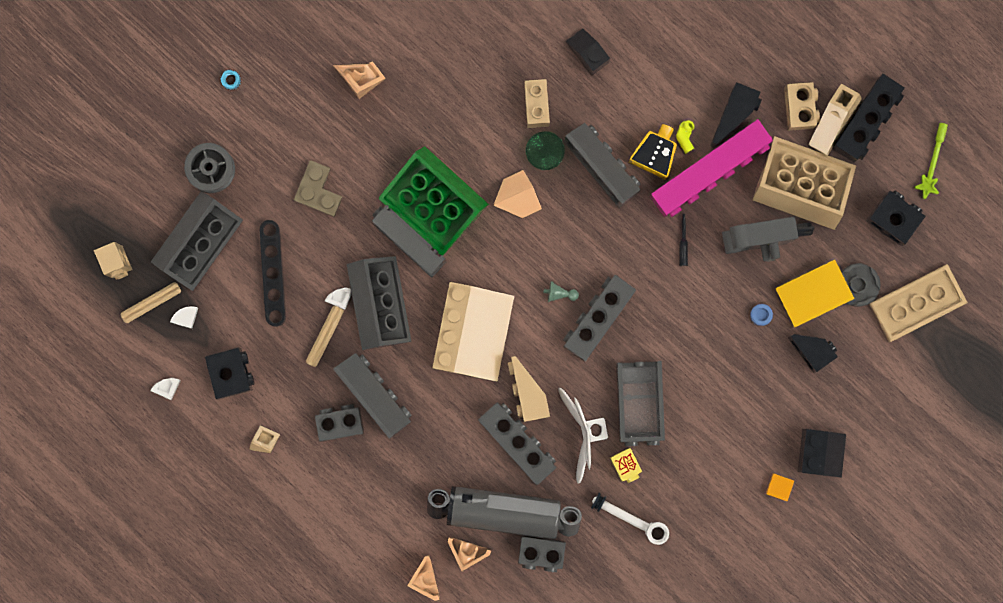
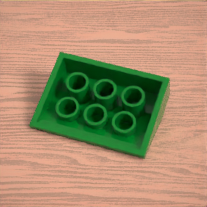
[378,146,489,256]

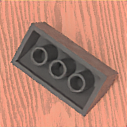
[564,123,641,208]
[151,191,243,291]
[347,256,411,350]
[334,353,412,438]

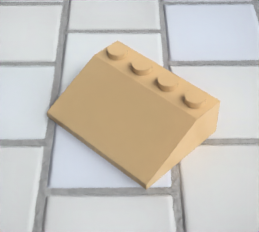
[753,136,856,230]
[433,282,514,381]

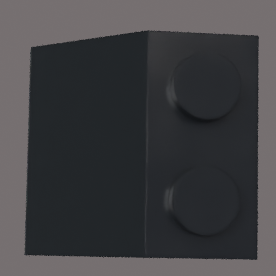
[798,429,846,478]

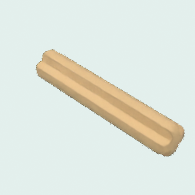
[121,282,181,323]
[306,306,344,367]

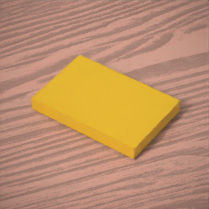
[775,260,854,327]

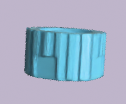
[220,70,241,90]

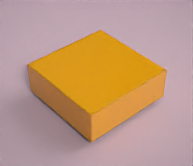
[766,473,794,501]

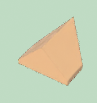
[333,61,385,99]
[494,170,542,218]
[448,537,491,571]
[407,555,440,601]

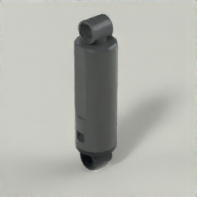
[427,486,582,539]

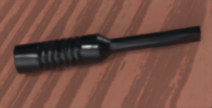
[679,214,688,266]

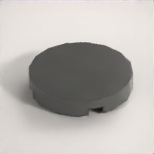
[841,263,881,307]

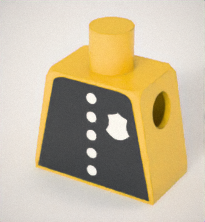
[628,124,677,180]

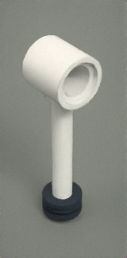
[591,493,669,545]

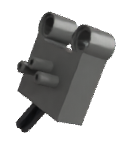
[722,216,815,262]

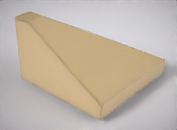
[250,425,280,453]

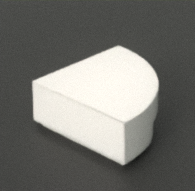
[325,288,352,310]
[170,306,198,328]
[151,378,181,400]

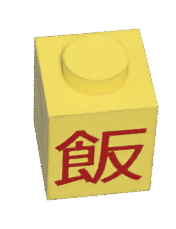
[610,448,642,483]

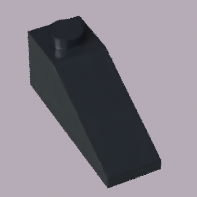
[710,82,762,147]

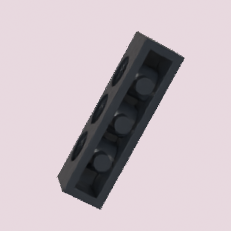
[832,74,905,163]

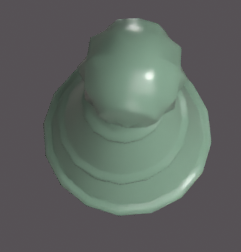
[543,281,579,302]

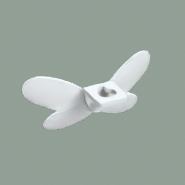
[558,388,608,484]

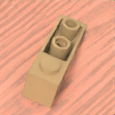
[808,84,863,156]
[508,356,550,422]

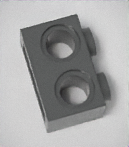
[315,404,364,442]
[518,536,566,572]

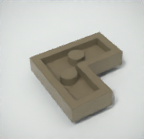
[294,160,343,217]

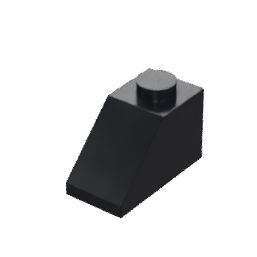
[566,29,610,76]
[788,334,838,373]

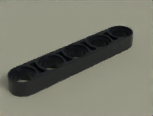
[259,220,286,327]

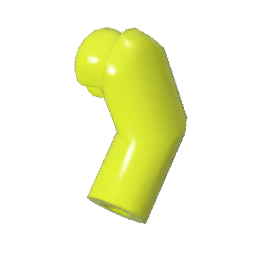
[676,120,695,154]

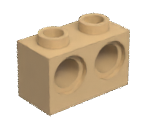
[524,79,550,128]
[784,82,820,131]
[94,242,132,280]

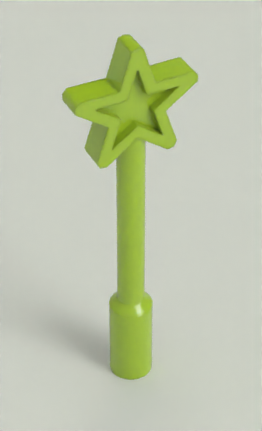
[914,123,948,199]

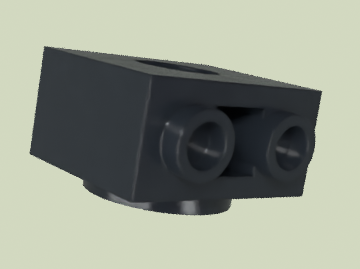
[866,191,926,246]
[205,347,255,400]

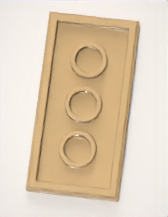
[869,264,968,342]

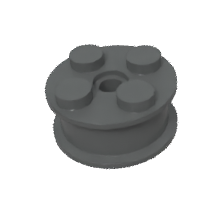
[184,143,235,193]

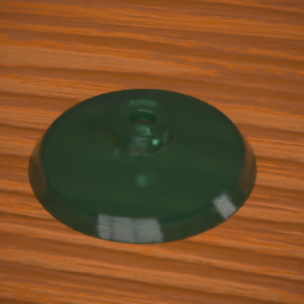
[526,131,565,170]

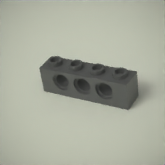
[563,275,636,362]
[478,402,556,485]

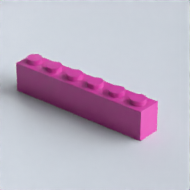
[650,119,773,217]

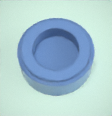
[750,304,773,326]

